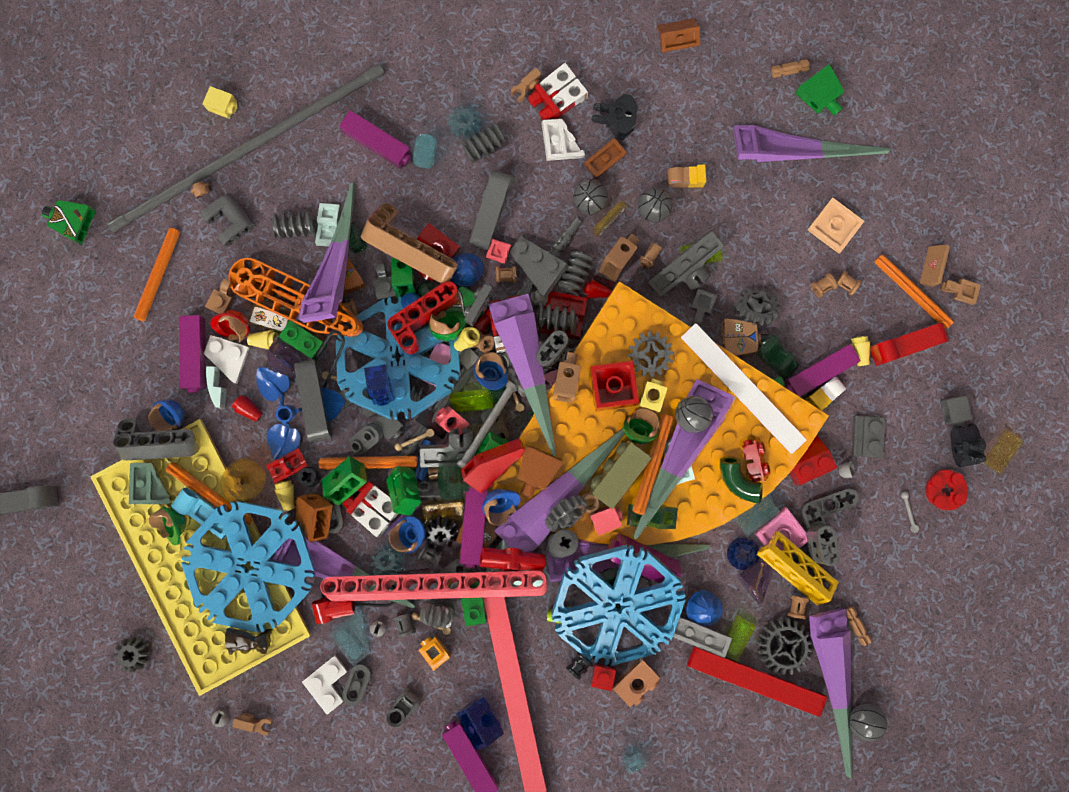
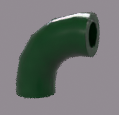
[720,456,763,504]

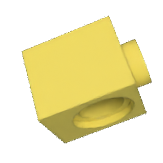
[203,86,237,119]
[638,378,667,412]

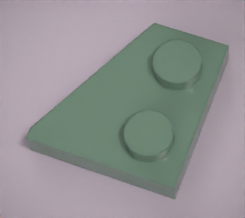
[129,463,171,504]

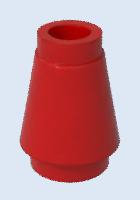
[231,394,263,422]

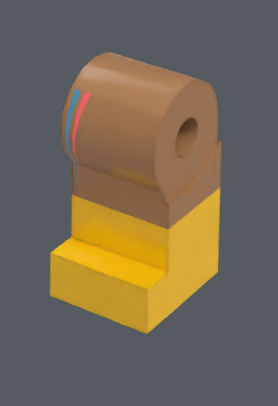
[667,165,706,188]

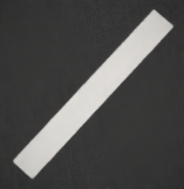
[681,324,806,454]

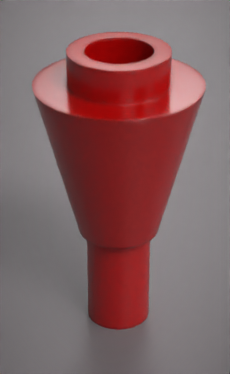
[584,279,613,298]

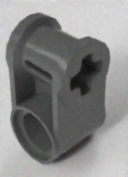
[386,686,423,728]

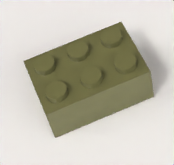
[589,439,651,510]

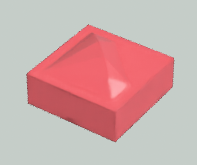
[486,239,512,264]

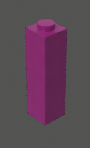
[339,110,412,169]
[179,315,206,393]
[784,344,861,397]
[460,488,488,569]
[607,533,683,583]
[442,720,499,792]

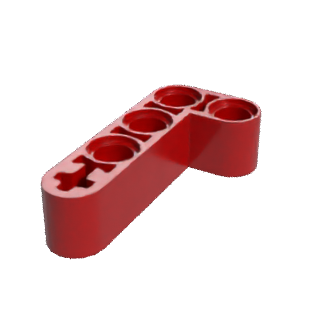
[387,282,460,355]
[870,322,950,366]

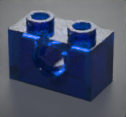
[364,364,394,406]
[456,697,504,750]

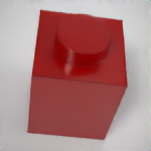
[590,663,616,691]

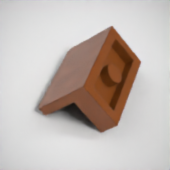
[656,19,700,53]

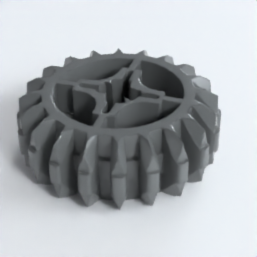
[757,618,814,675]

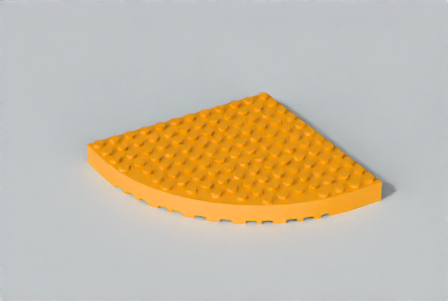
[487,281,829,545]

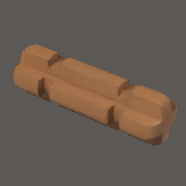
[771,59,810,78]
[846,606,872,646]

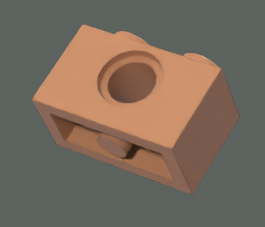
[613,658,660,707]

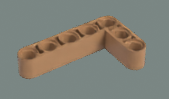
[361,203,458,283]

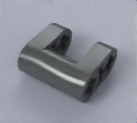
[200,193,255,247]
[536,331,568,370]
[806,525,840,566]

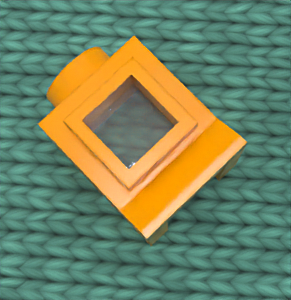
[419,635,451,671]

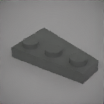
[510,236,569,299]

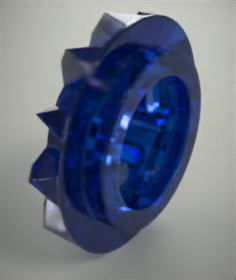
[727,538,759,570]

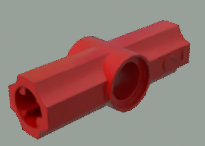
[479,547,546,573]

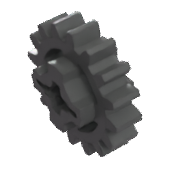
[736,287,781,326]
[627,331,674,377]
[544,495,588,532]

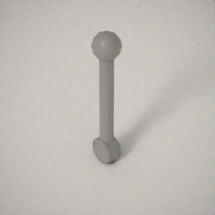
[901,491,919,533]

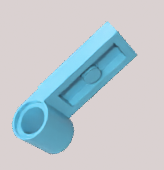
[171,488,226,539]

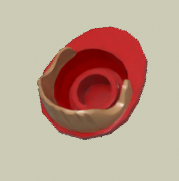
[210,309,250,342]

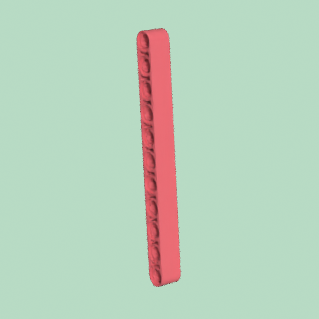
[320,571,548,601]
[483,581,547,792]

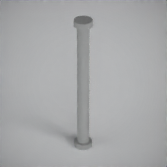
[457,382,518,468]

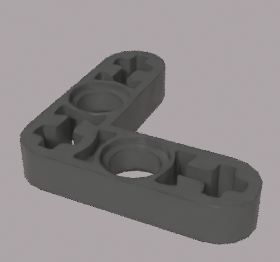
[800,489,859,557]

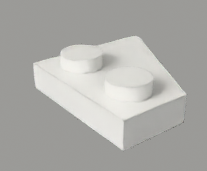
[542,119,585,161]
[204,335,250,384]

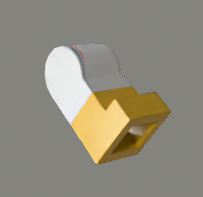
[805,376,846,411]

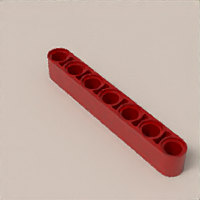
[687,645,828,717]

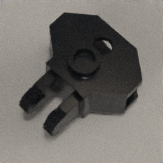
[591,94,638,140]
[950,423,986,467]

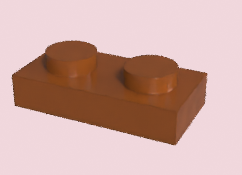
[584,138,627,180]

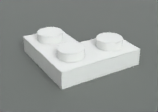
[302,655,348,714]

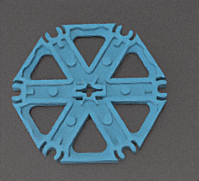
[336,296,460,420]
[181,500,316,633]
[551,544,686,666]

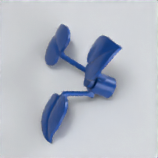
[256,367,345,460]

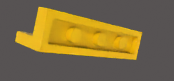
[757,531,839,606]

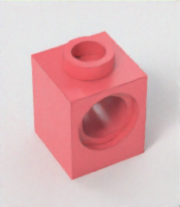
[434,405,470,437]
[589,506,623,535]

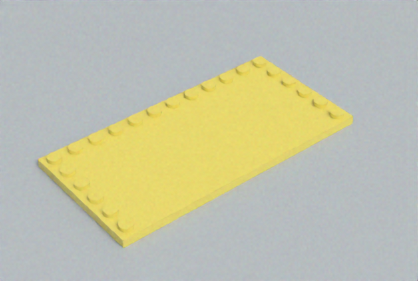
[90,419,311,696]

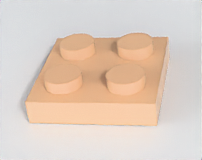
[808,198,864,254]

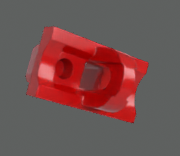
[266,448,309,484]

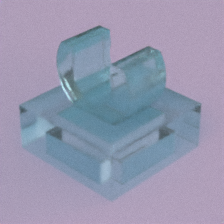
[622,746,648,774]

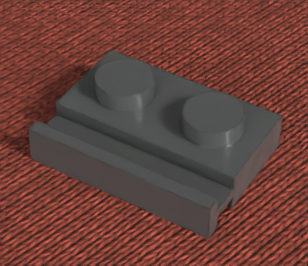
[852,416,885,458]

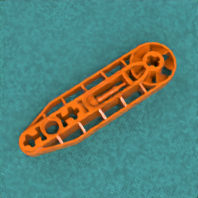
[228,257,363,337]

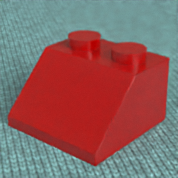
[590,361,639,411]
[789,435,838,485]

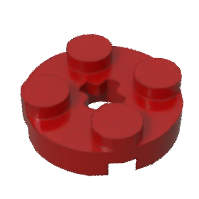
[925,470,968,510]

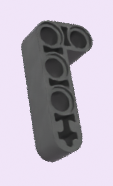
[470,170,515,250]
[294,359,332,443]
[113,418,199,461]
[0,486,59,515]

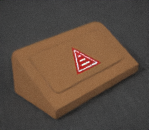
[920,245,950,287]

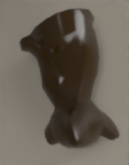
[225,627,272,655]

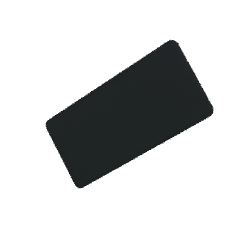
[416,408,450,439]

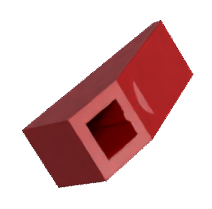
[461,439,525,494]

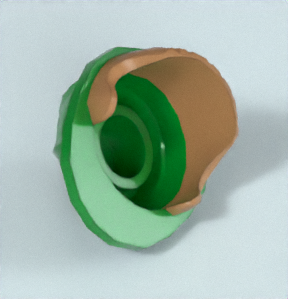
[429,311,467,342]
[623,408,659,445]
[148,507,186,546]

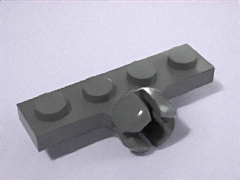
[648,230,724,297]
[420,428,473,467]

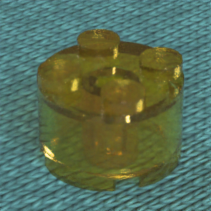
[220,458,266,504]

